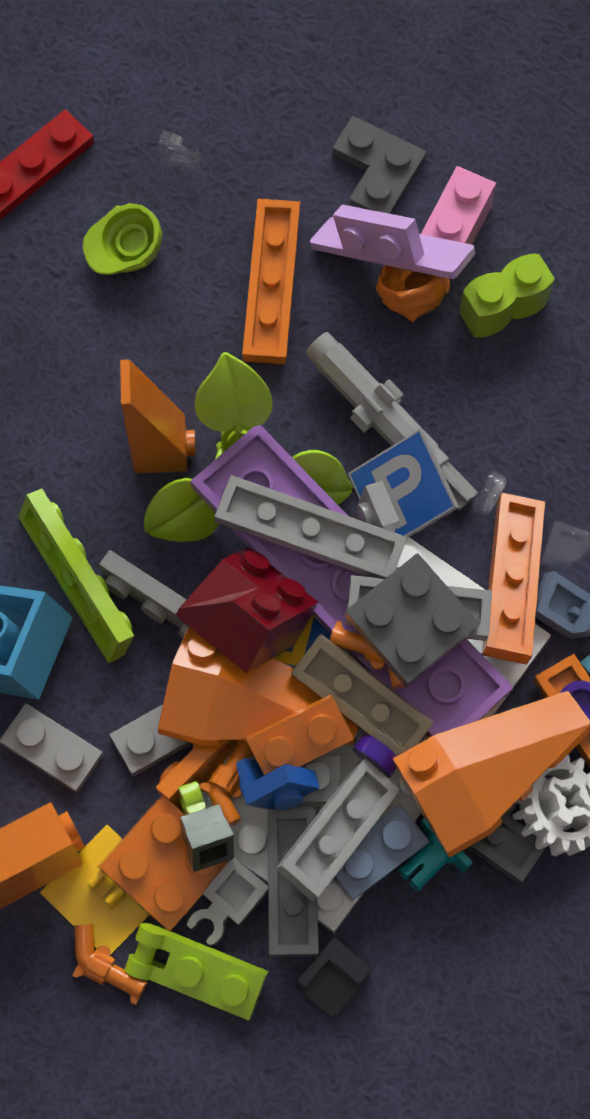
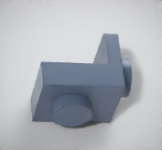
[535,571,590,639]

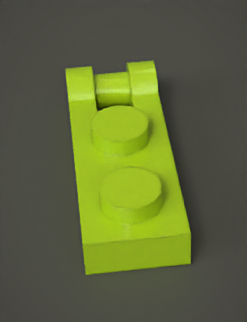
[124,923,268,1020]

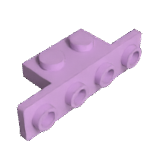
[310,205,475,279]

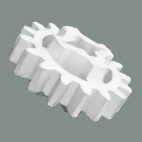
[512,754,590,856]

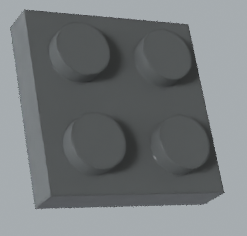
[344,553,480,687]

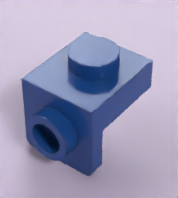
[236,758,320,810]

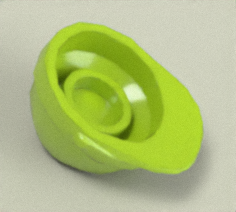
[82,203,163,275]

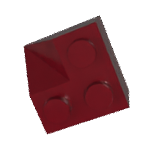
[175,547,318,673]

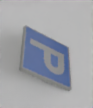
[348,429,459,538]

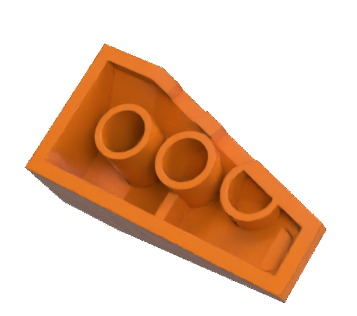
[120,360,196,473]
[158,628,360,746]
[393,691,590,858]

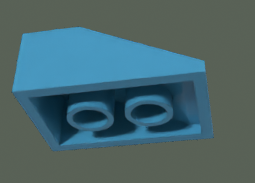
[0,586,73,700]

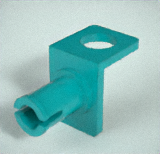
[397,818,473,892]

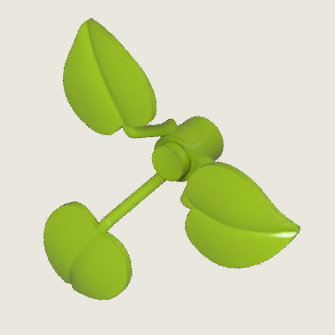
[144,352,353,542]

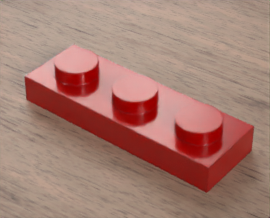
[0,109,95,220]

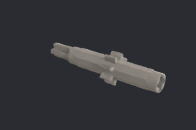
[305,332,478,511]

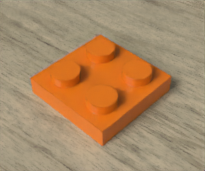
[97,795,229,931]

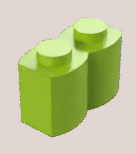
[459,254,555,337]

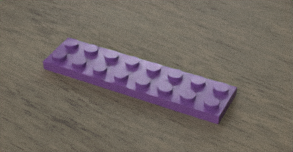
[190,425,514,738]

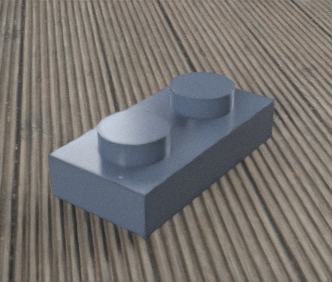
[334,804,429,902]

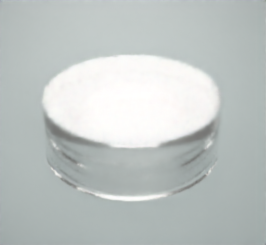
[472,470,508,516]

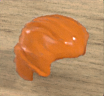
[376,265,450,322]

